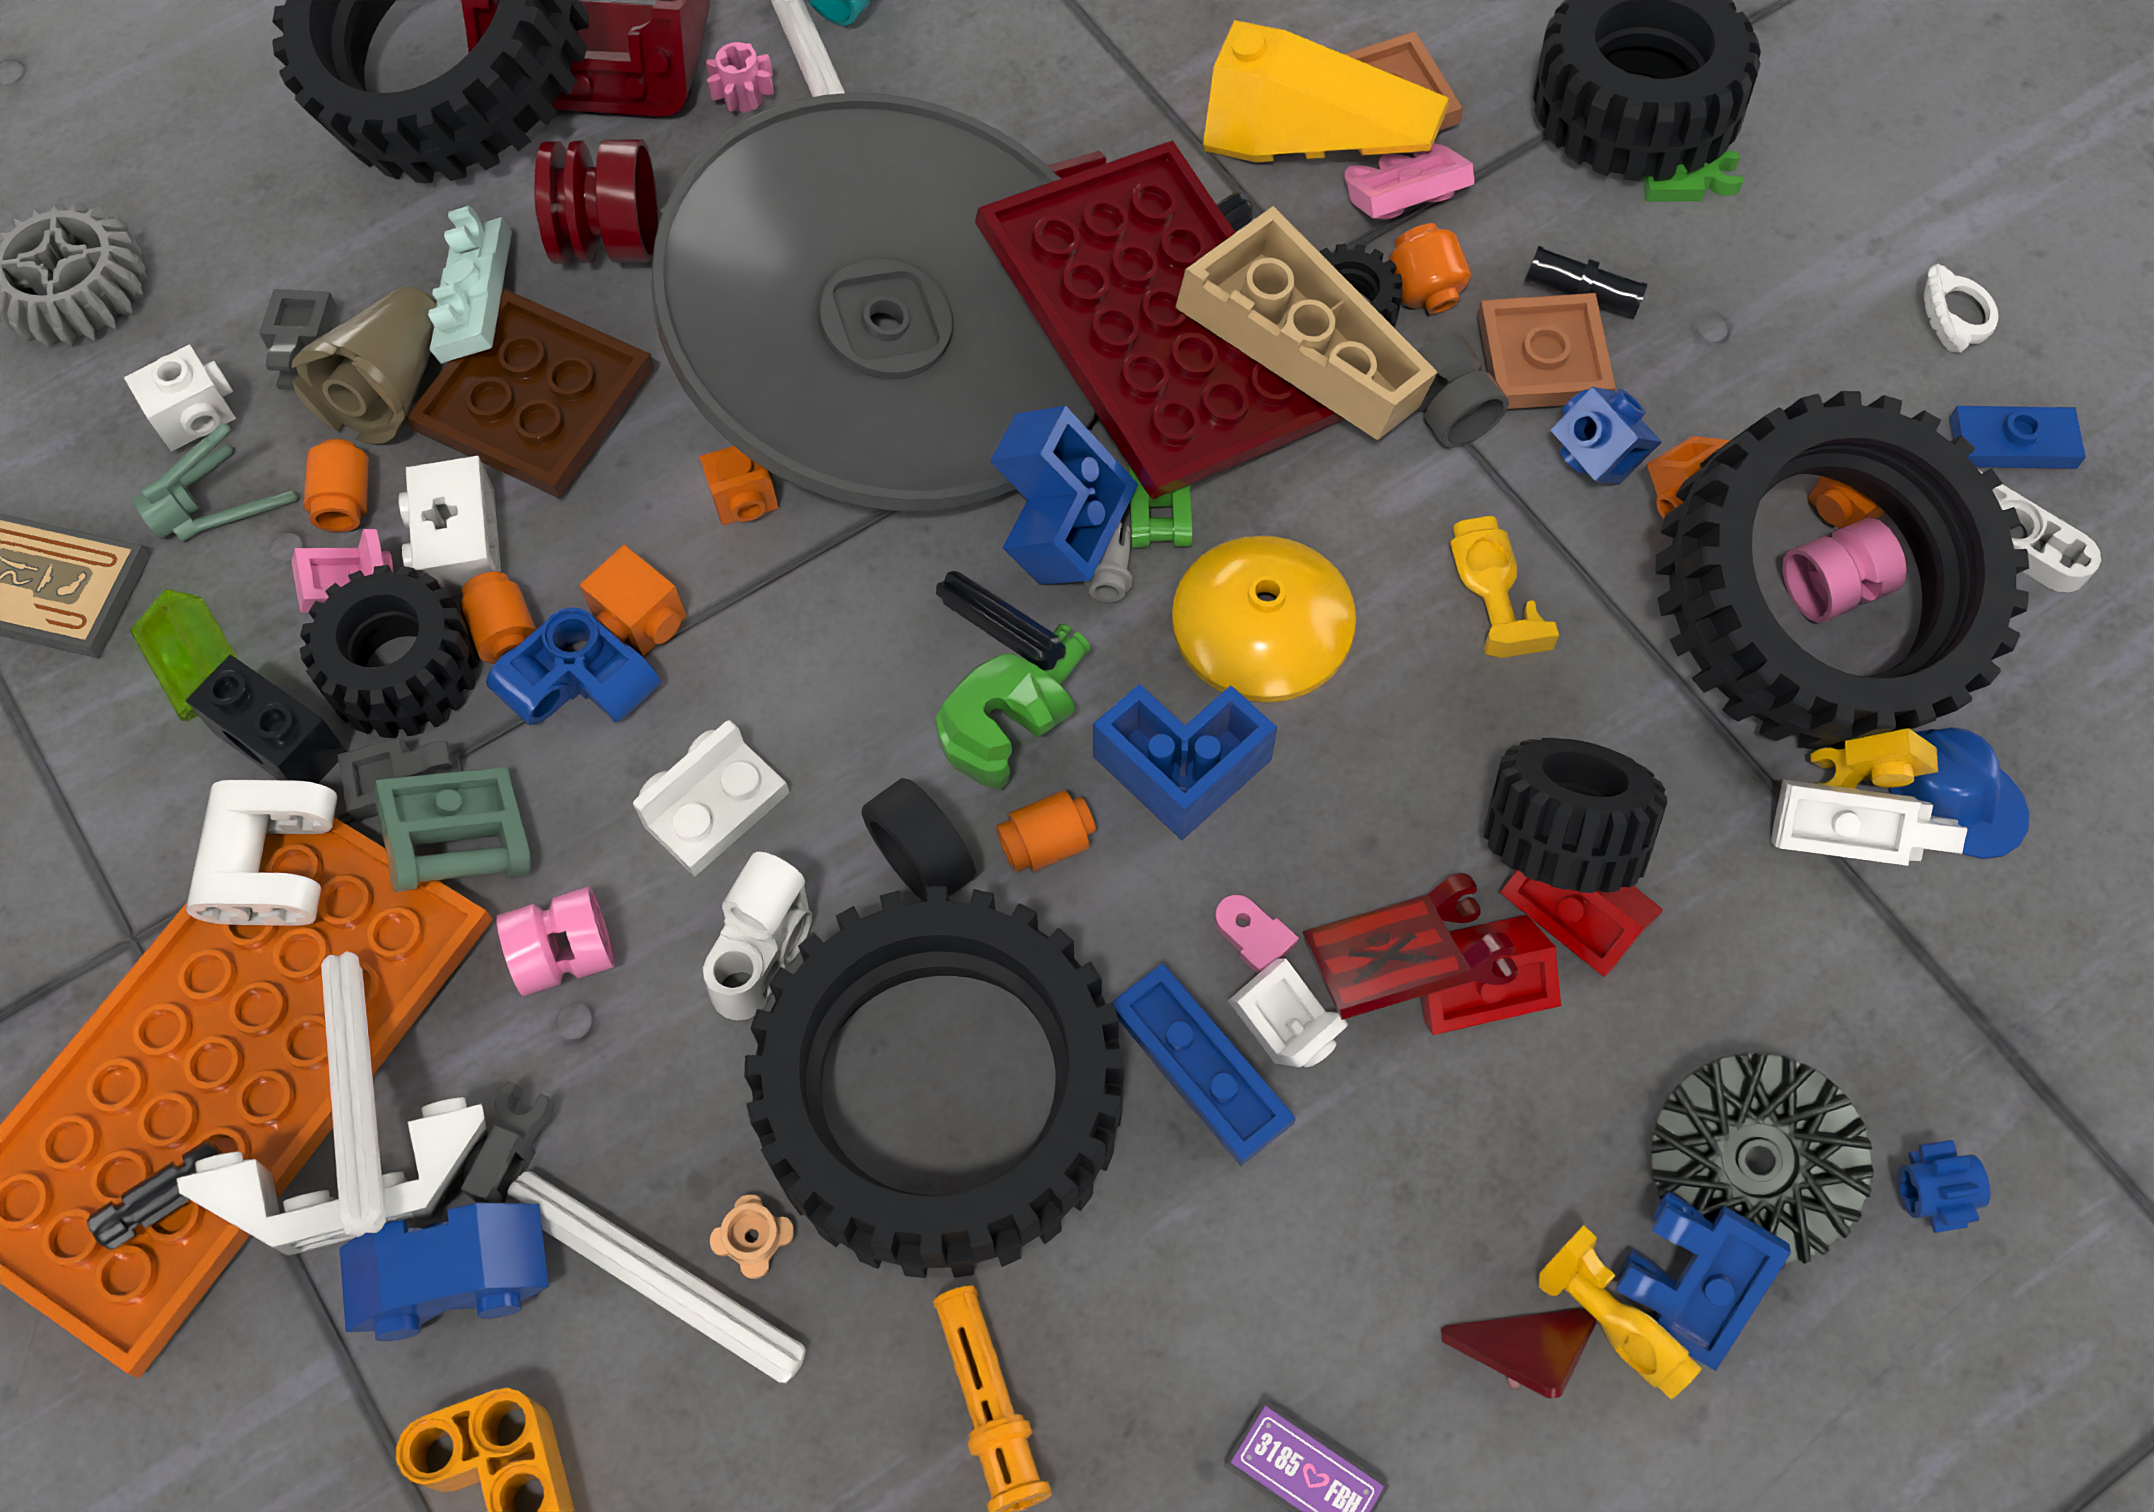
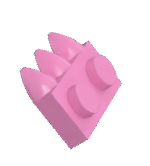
[1344,143,1475,219]

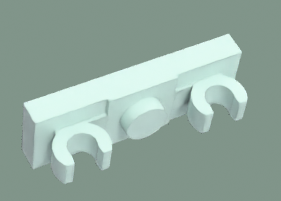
[428,205,512,363]

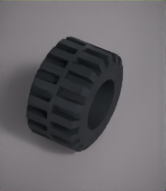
[300,565,479,738]
[1483,738,1668,893]

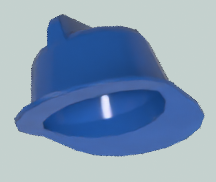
[1888,727,2030,859]

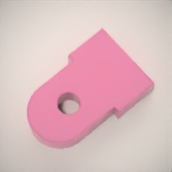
[1215,895,1299,974]

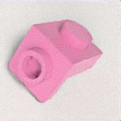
[291,529,393,613]

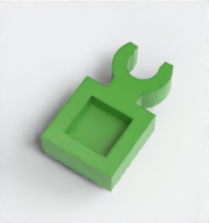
[1642,150,1743,202]

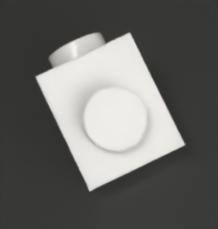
[1228,958,1348,1067]

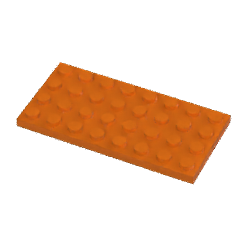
[0,817,493,1379]

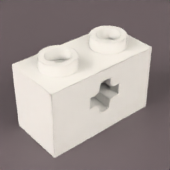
[399,456,501,597]

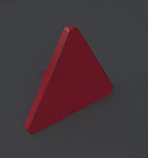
[1441,1308,1596,1399]

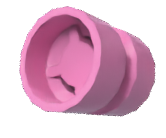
[1782,517,1907,623]
[497,887,615,997]

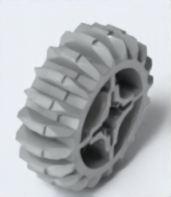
[0,201,148,348]

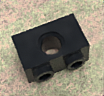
[185,654,348,784]

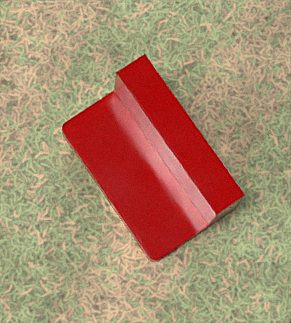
[1500,870,1663,977]
[1421,915,1561,1035]

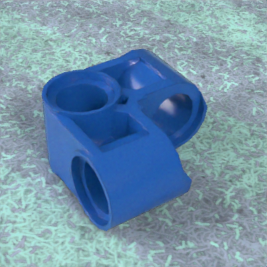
[486,607,661,726]

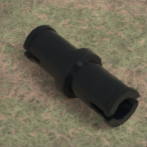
[1525,246,1648,319]

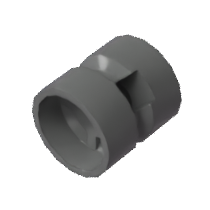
[1418,334,1509,448]

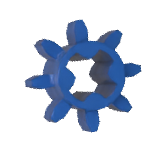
[1897,1140,1990,1233]

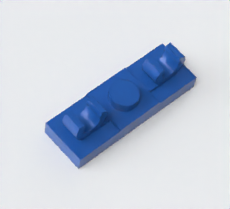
[1111,963,1296,1166]

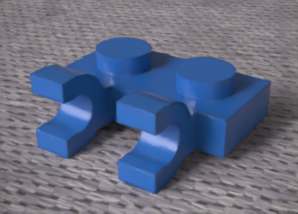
[1616,1191,1791,1371]

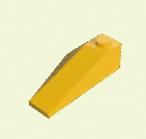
[1203,20,1450,162]

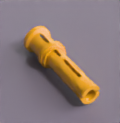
[933,1285,1052,1512]

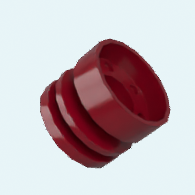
[534,139,658,264]

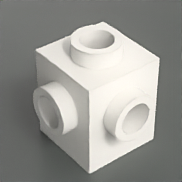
[124,344,236,452]

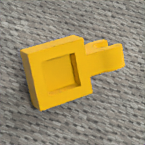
[1810,728,1938,789]

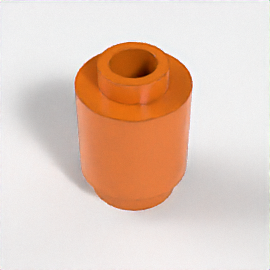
[304,439,369,532]
[460,571,537,664]
[995,789,1096,873]

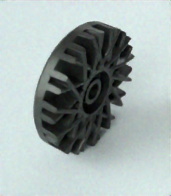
[1651,1052,1874,1269]

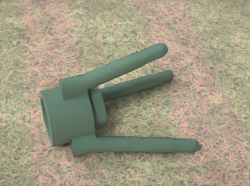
[131,424,299,542]

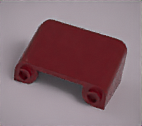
[461,0,711,116]

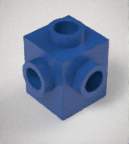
[1551,386,1662,485]

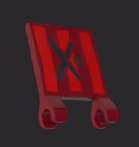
[1303,873,1518,1020]

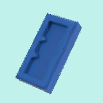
[1949,406,2086,469]

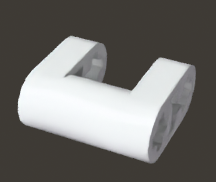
[186,780,338,926]

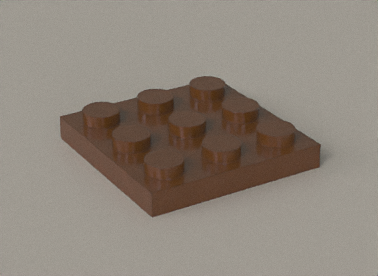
[406,289,655,498]

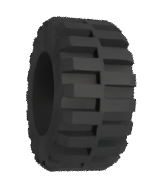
[1533,0,1761,181]

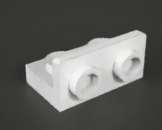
[633,720,790,877]

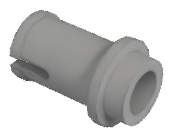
[1084,522,1133,603]

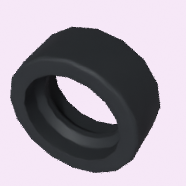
[861,778,977,902]

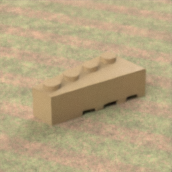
[1175,206,1438,440]

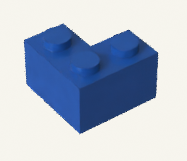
[990,405,1138,585]
[1093,684,1277,841]

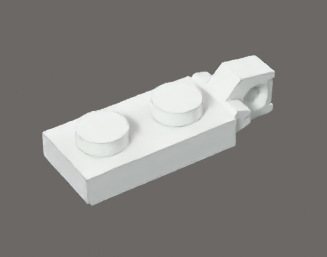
[1771,779,1967,866]

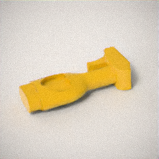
[1450,516,1559,658]
[1539,1225,1702,1400]

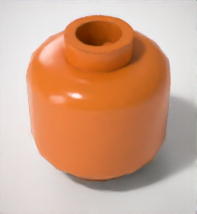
[1388,223,1472,315]

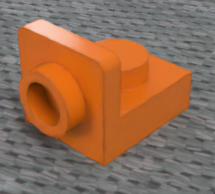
[699,446,779,526]

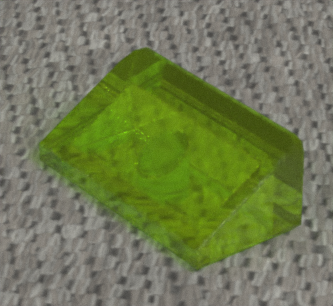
[130,589,238,721]

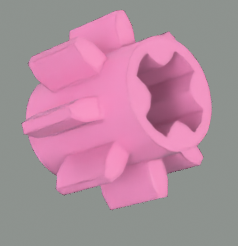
[706,42,774,112]

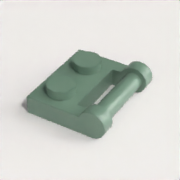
[373,767,530,892]

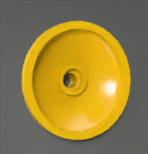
[1172,536,1356,702]

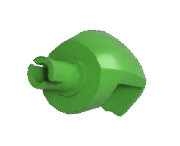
[935,624,1091,790]

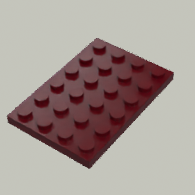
[975,140,1344,500]

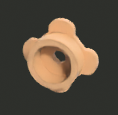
[710,1194,794,1279]

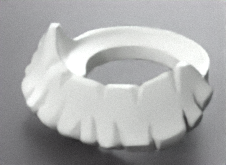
[1924,264,1999,353]

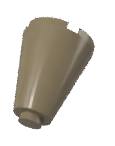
[291,286,437,444]

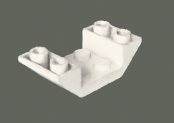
[177,1097,487,1256]

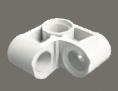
[703,852,812,1021]

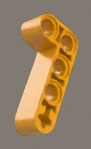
[396,1388,575,1512]

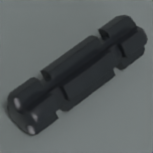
[87,1141,223,1249]

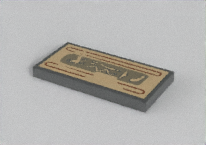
[0,514,150,659]

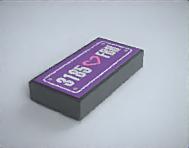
[1224,1401,1390,1512]

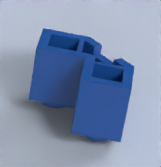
[339,1203,549,1341]

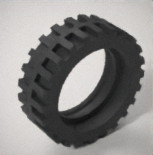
[272,0,589,183]
[1655,391,2029,750]
[744,886,1124,1278]

